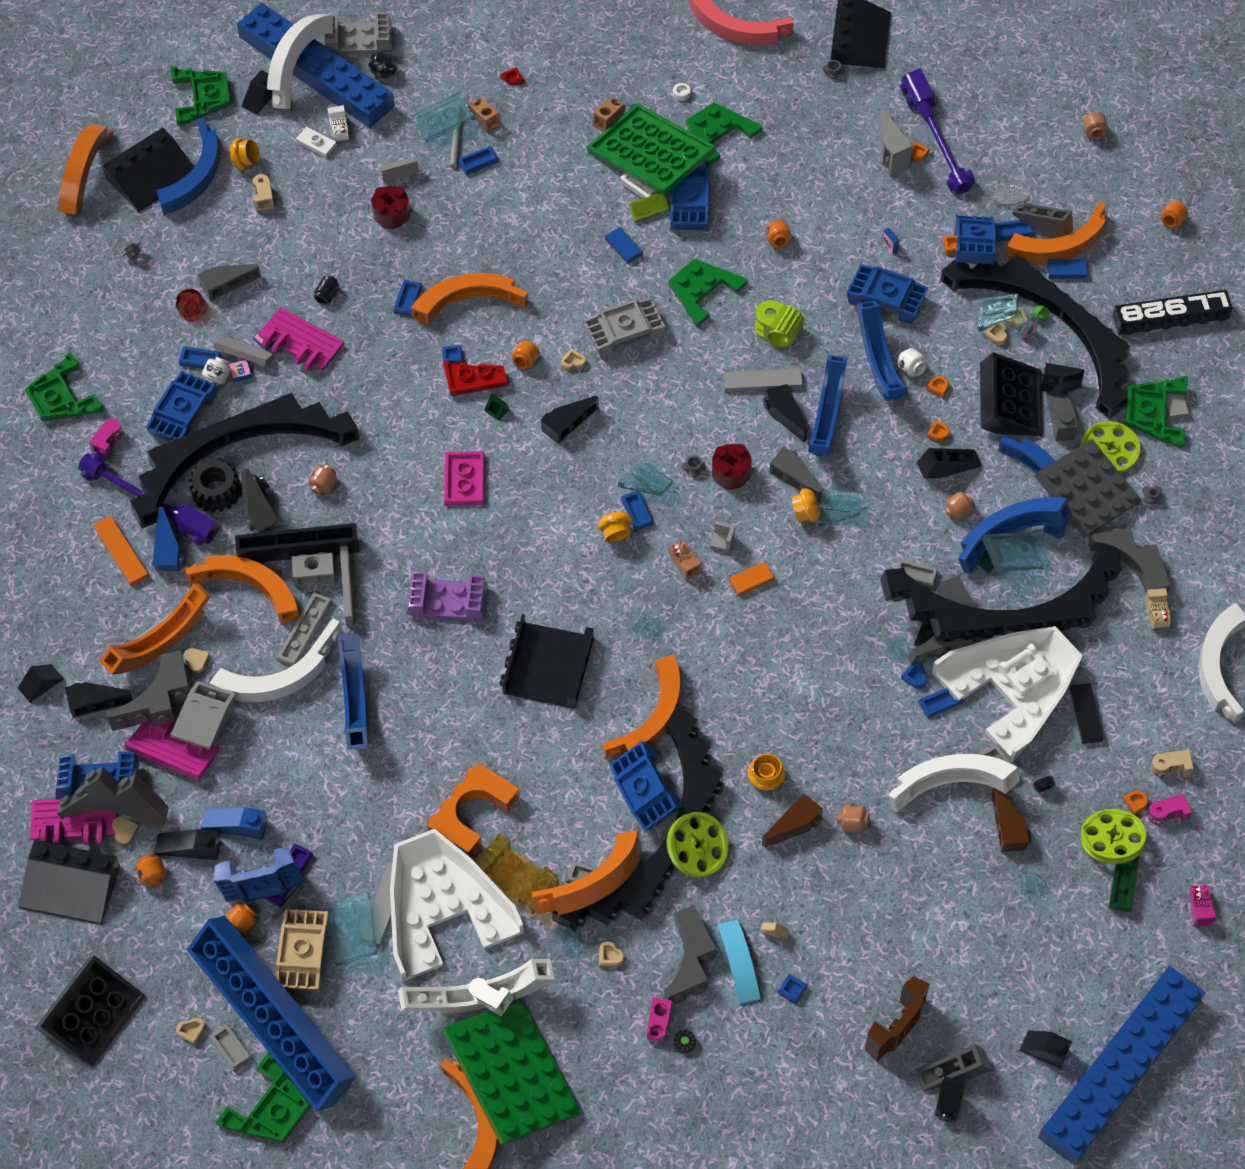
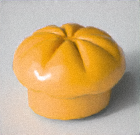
[229,138,260,171]
[792,488,821,524]
[598,511,633,543]
[747,754,785,791]

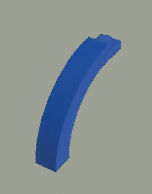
[157,118,220,215]
[857,300,908,400]
[808,354,848,456]
[998,435,1068,540]
[958,497,1072,574]
[338,633,368,750]

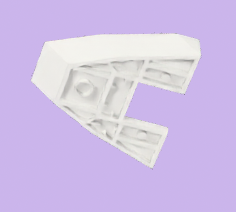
[932,626,1083,763]
[390,829,524,982]

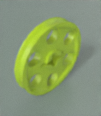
[1080,421,1140,473]
[1081,809,1146,864]
[667,812,728,877]

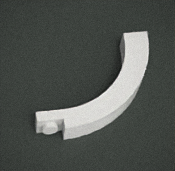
[267,14,333,109]
[1199,603,1245,723]
[888,754,1020,813]

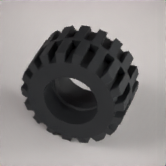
[188,458,241,513]

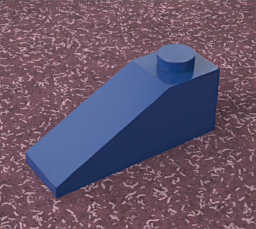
[152,507,184,571]
[200,807,268,840]

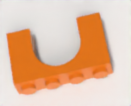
[427,762,520,858]

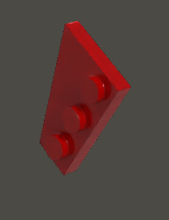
[443,361,507,396]

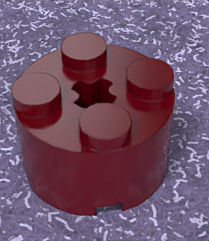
[371,186,410,229]
[712,444,752,490]

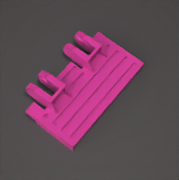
[258,307,344,371]
[125,717,219,781]
[30,799,117,845]

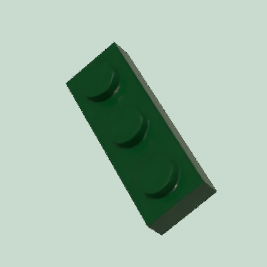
[1109,849,1140,912]

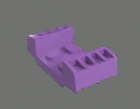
[407,571,488,621]

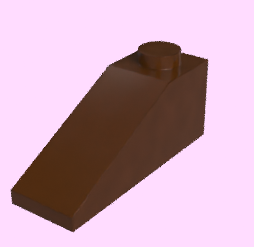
[992,788,1031,852]
[762,793,823,848]

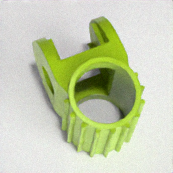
[755,300,805,348]

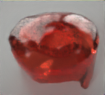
[175,288,208,322]

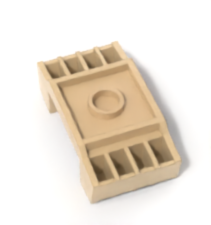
[275,909,329,992]

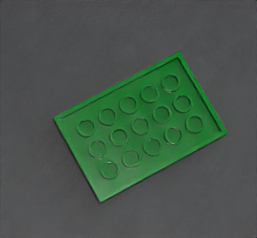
[587,103,716,196]
[442,1000,581,1146]

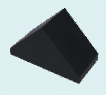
[18,664,64,703]

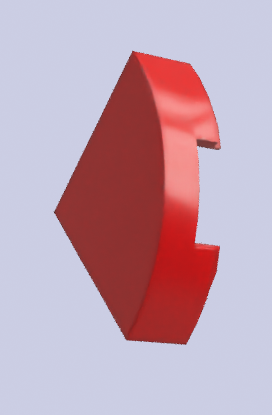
[500,68,525,85]

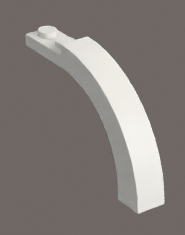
[209,618,342,702]
[398,959,555,1014]

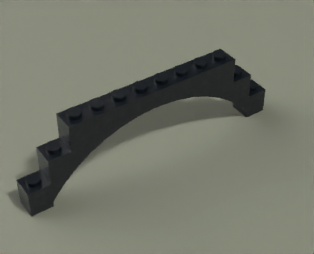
[940,255,1130,420]
[129,393,359,529]
[880,548,1122,642]
[552,709,725,932]

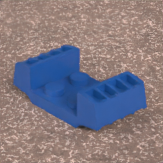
[670,167,709,231]
[954,214,996,265]
[847,264,928,324]
[146,371,216,441]
[609,741,683,831]
[55,752,139,800]
[213,848,305,902]

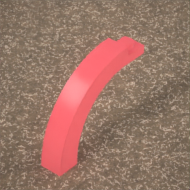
[689,0,793,45]

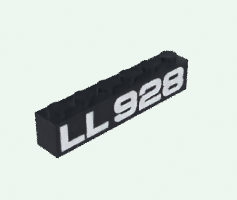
[1112,289,1233,335]

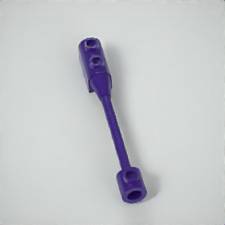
[899,68,975,194]
[78,451,222,546]

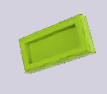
[628,193,669,221]

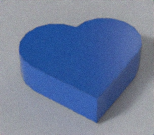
[901,662,927,689]

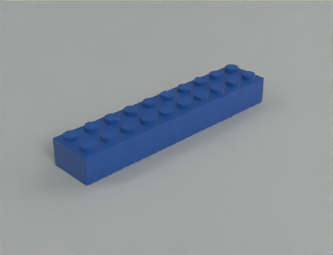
[237,3,395,128]
[187,916,356,1112]
[1038,966,1206,1166]

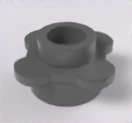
[823,60,844,79]
[122,242,142,259]
[682,456,706,477]
[1142,486,1163,505]

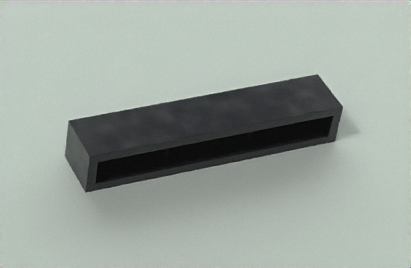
[235,523,359,563]

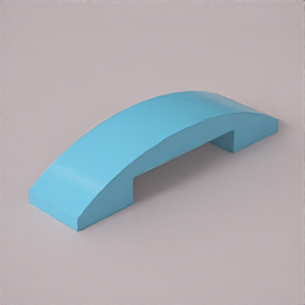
[717,919,761,1005]

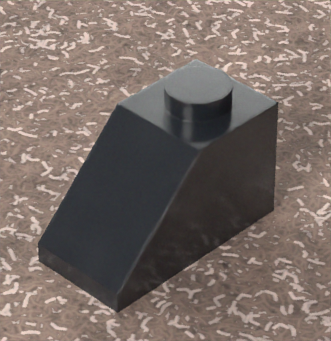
[242,70,272,115]
[1041,363,1085,394]
[1020,1030,1072,1069]
[934,1076,966,1122]

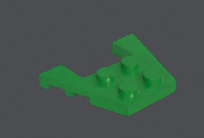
[170,66,230,126]
[686,102,763,167]
[668,259,748,328]
[25,352,103,421]
[1125,376,1188,448]
[215,1052,310,1144]

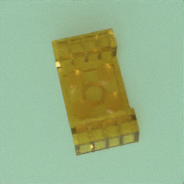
[474,833,560,915]

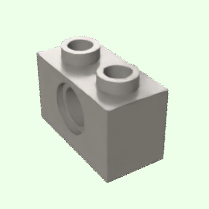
[292,552,335,587]

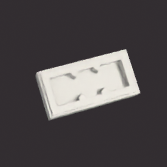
[296,127,337,158]

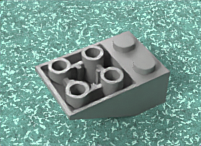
[878,108,913,177]
[171,681,236,750]

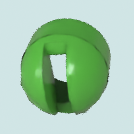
[1032,306,1049,322]

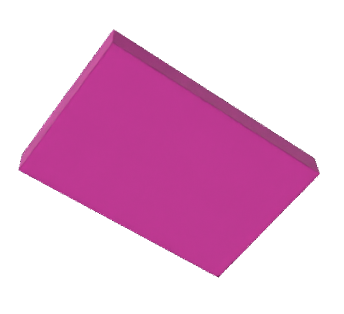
[444,451,485,506]

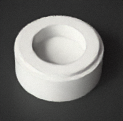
[673,83,691,101]

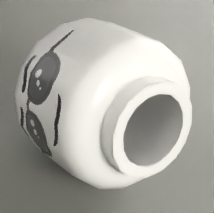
[898,348,927,377]
[202,357,231,387]

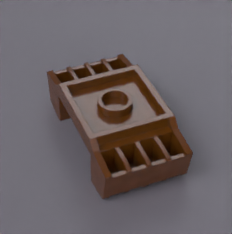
[865,976,930,1062]

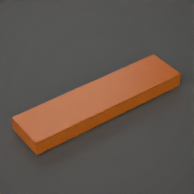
[93,515,149,586]

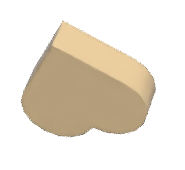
[1003,306,1028,329]
[983,322,1007,346]
[561,348,586,371]
[183,648,210,674]
[111,817,139,845]
[760,923,790,940]
[599,941,624,967]
[176,1017,205,1046]

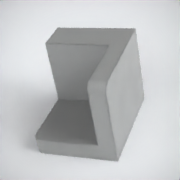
[710,521,735,554]

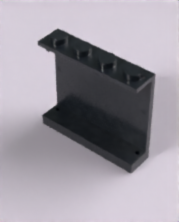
[500,614,594,708]

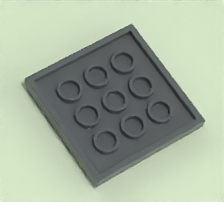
[1035,439,1142,538]

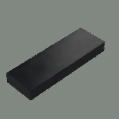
[1069,683,1103,744]

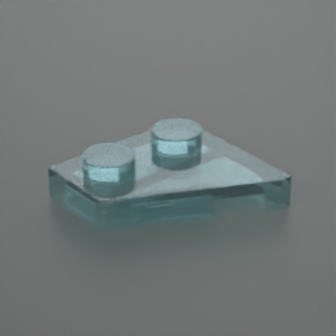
[977,294,1019,332]
[618,459,673,496]
[818,489,863,527]

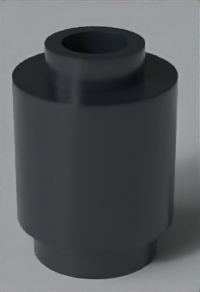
[314,275,339,305]

